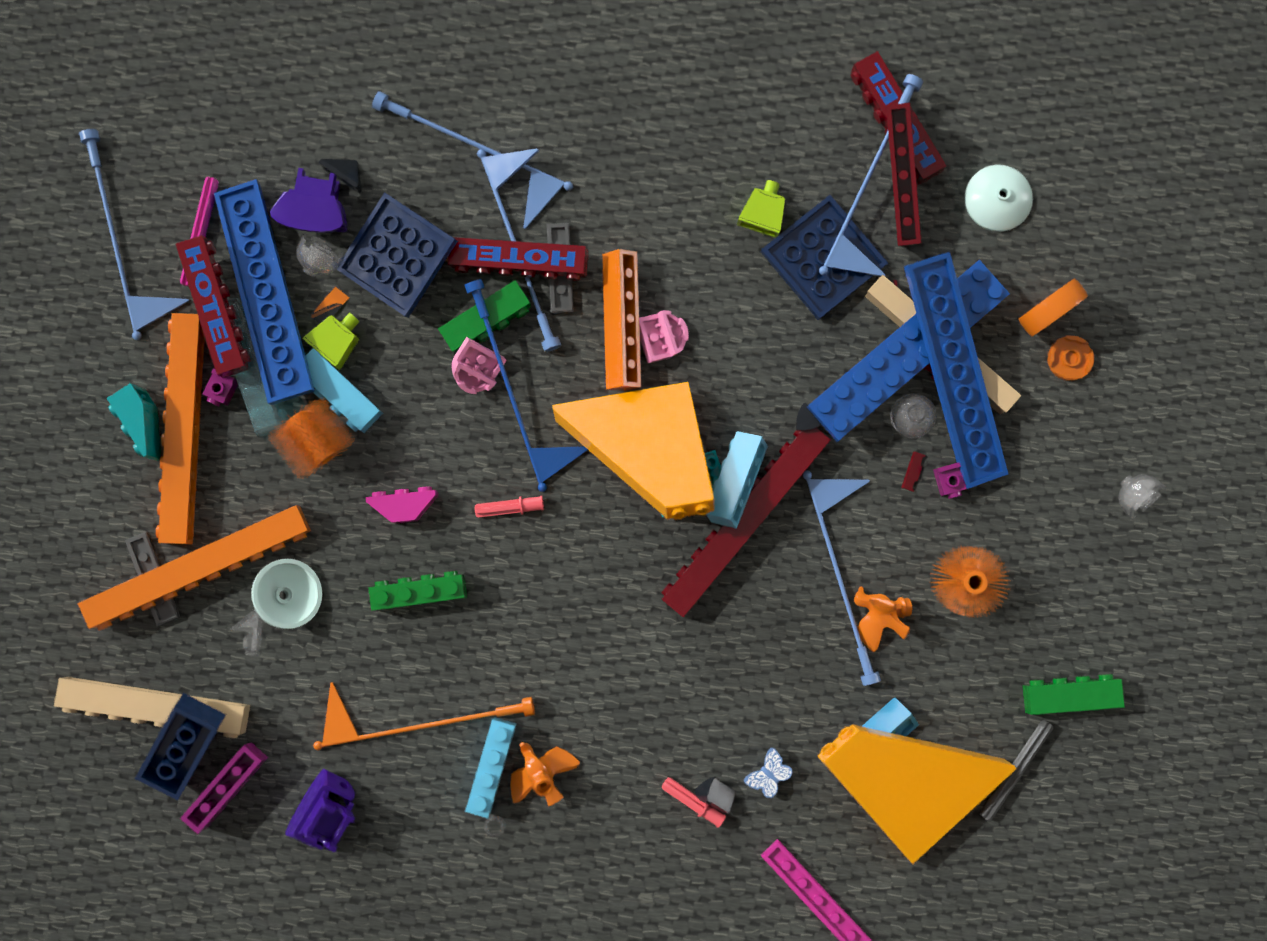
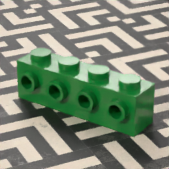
[368,571,467,611]

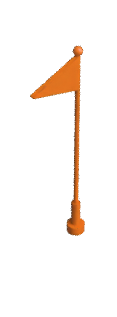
[313,682,535,750]

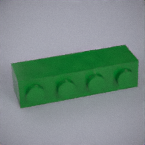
[438,280,531,355]
[1022,674,1125,715]

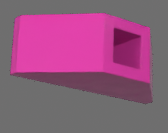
[366,487,438,524]

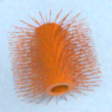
[269,398,354,479]
[929,546,1011,618]

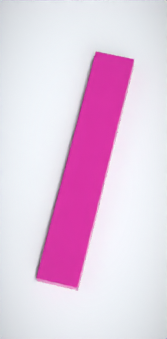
[761,839,872,941]

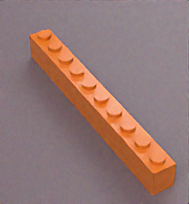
[156,313,205,545]
[78,505,311,631]

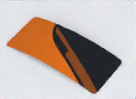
[311,287,349,324]

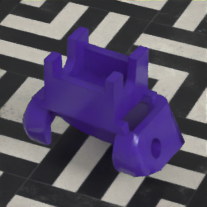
[270,168,348,233]
[285,769,355,852]

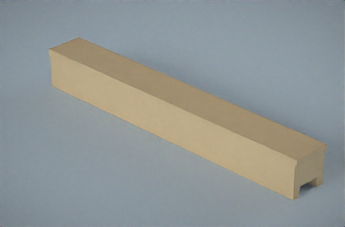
[865,274,1021,414]

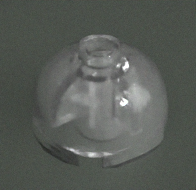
[296,234,344,277]
[890,393,937,439]
[1118,474,1166,519]

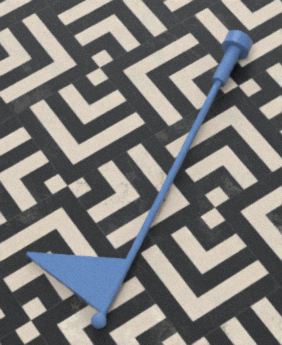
[819,74,923,276]
[372,91,573,229]
[79,129,189,340]
[477,148,562,352]
[803,471,881,686]

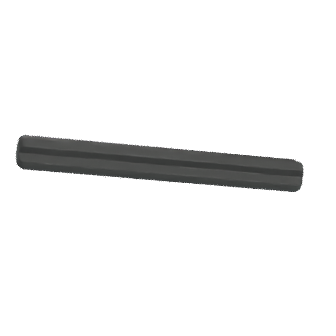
[980,720,1053,821]

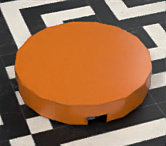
[1048,336,1094,381]

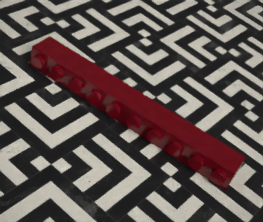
[661,428,831,617]

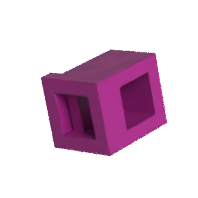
[203,369,240,407]
[933,463,966,499]

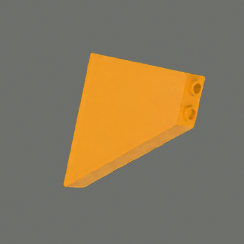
[552,382,714,519]
[818,724,1016,864]

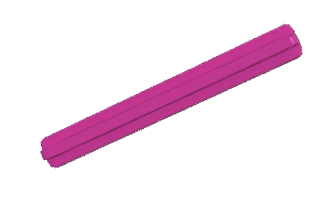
[180,177,219,287]

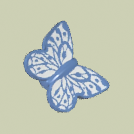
[744,748,792,798]

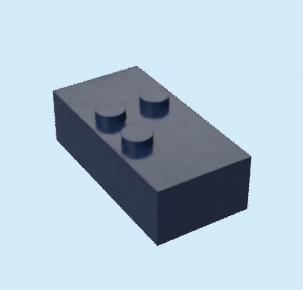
[135,692,226,800]

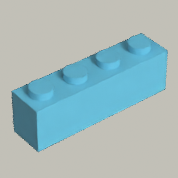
[306,348,383,433]
[706,431,768,529]
[465,717,517,818]

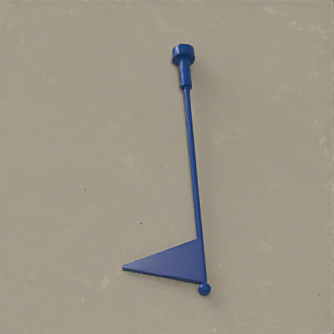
[465,279,588,492]

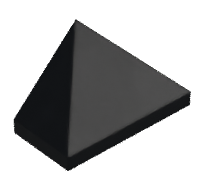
[318,159,362,194]

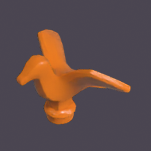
[854,587,912,652]
[510,742,580,806]

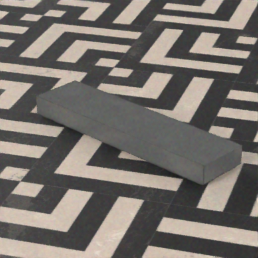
[547,223,574,314]
[125,532,180,626]

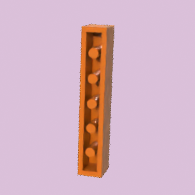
[602,249,641,391]

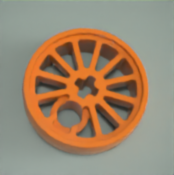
[1018,278,1088,337]

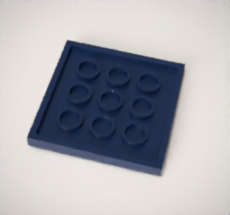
[336,192,458,318]
[760,195,888,320]

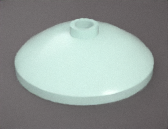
[965,165,1033,232]
[252,559,322,629]

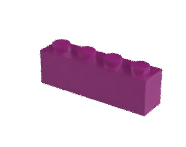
[180,742,269,834]

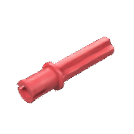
[475,496,544,518]
[662,777,726,828]

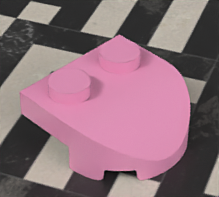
[639,310,689,364]
[452,337,507,394]

